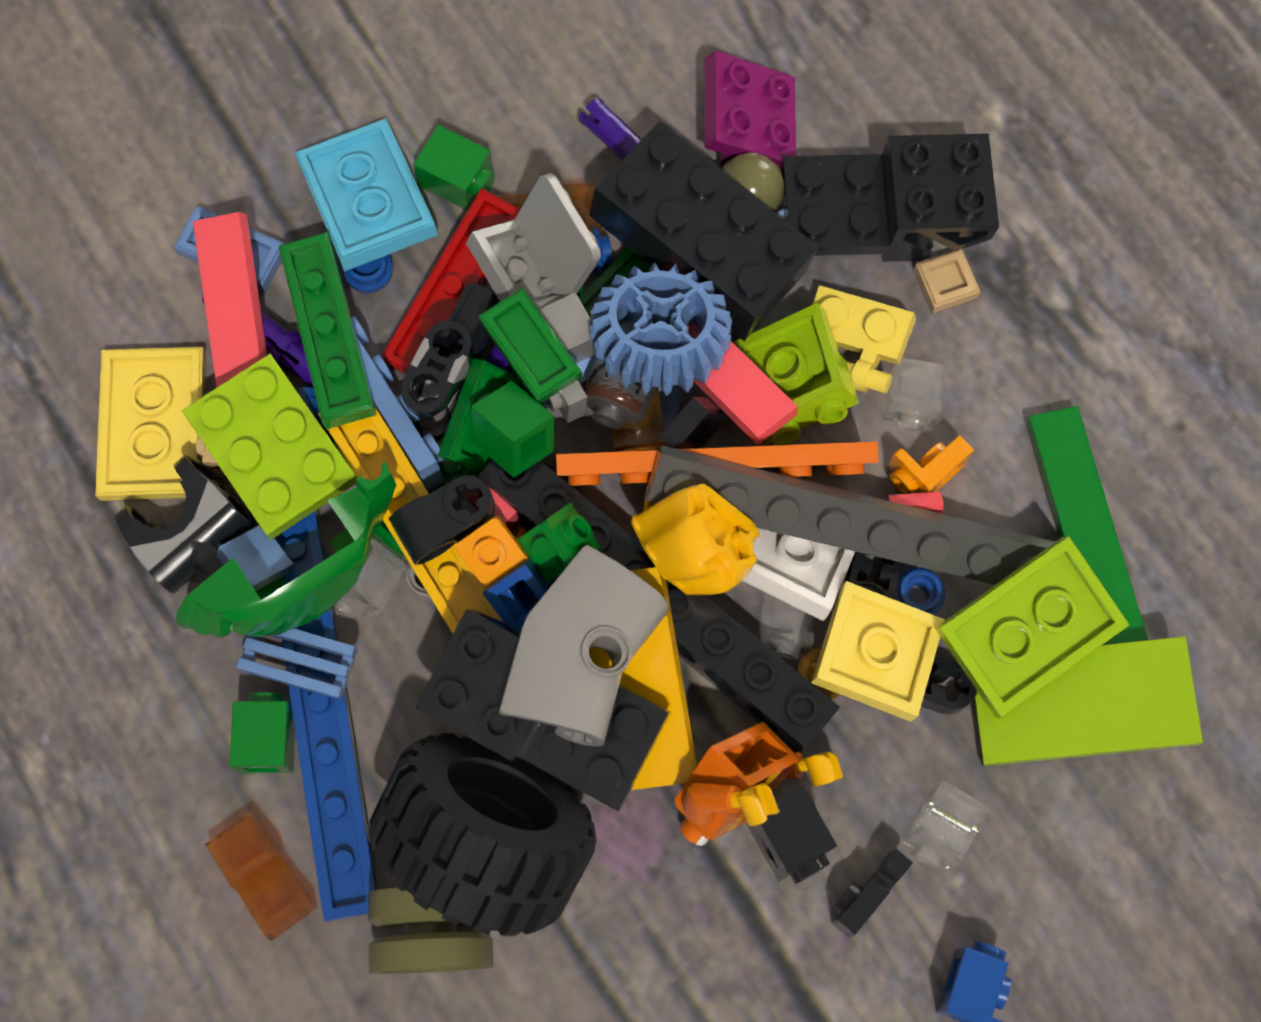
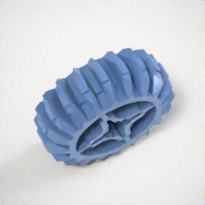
[589,262,732,396]

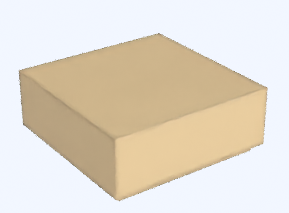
[913,249,981,314]

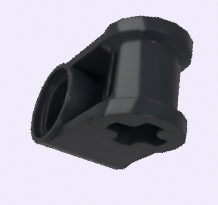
[389,475,495,566]

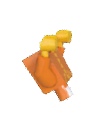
[674,722,843,846]

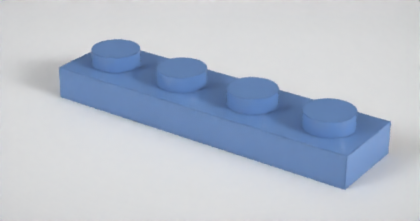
[351,316,445,491]

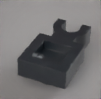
[832,848,913,938]

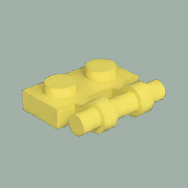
[812,285,916,394]

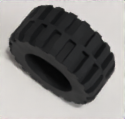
[368,733,597,936]

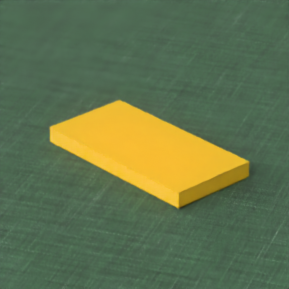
[589,566,697,790]

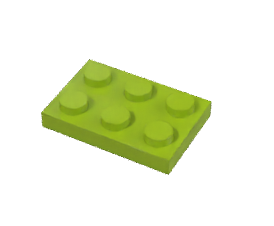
[181,354,357,540]
[935,536,1129,718]

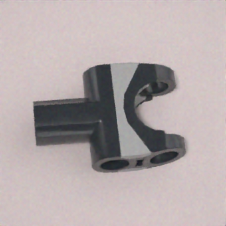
[401,284,500,441]
[115,455,255,593]

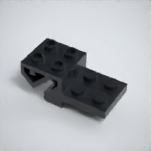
[781,133,999,262]
[415,609,672,811]

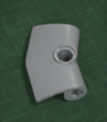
[499,546,669,746]

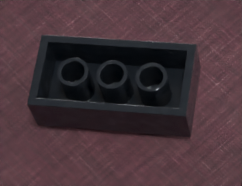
[589,121,819,342]

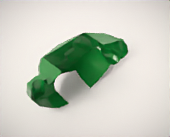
[176,462,396,638]

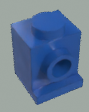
[482,557,557,632]
[936,941,1012,1022]

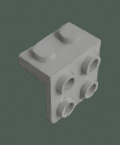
[466,173,601,310]

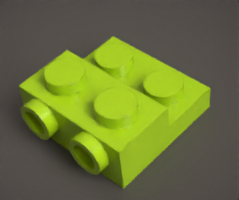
[733,302,859,445]

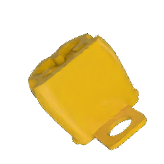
[631,484,760,595]

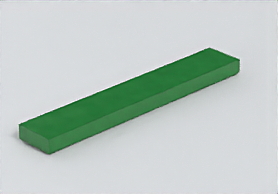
[1025,406,1148,645]

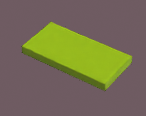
[974,636,1203,767]

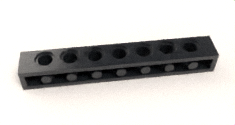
[478,460,840,754]

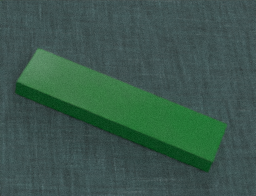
[278,232,377,430]

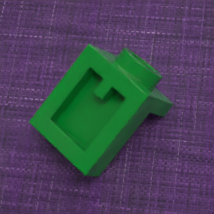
[518,503,601,583]

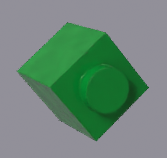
[413,125,495,211]
[471,380,554,478]
[229,692,295,774]

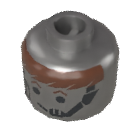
[583,358,656,429]

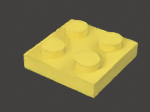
[811,581,945,722]

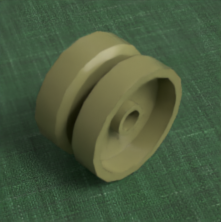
[368,887,493,974]

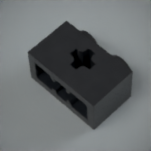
[747,786,837,884]

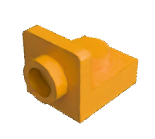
[887,435,974,494]
[455,516,529,588]

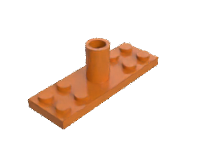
[556,441,879,486]

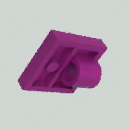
[705,50,796,171]

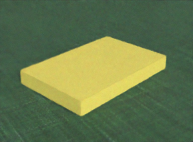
[95,347,207,501]

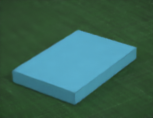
[295,118,438,272]

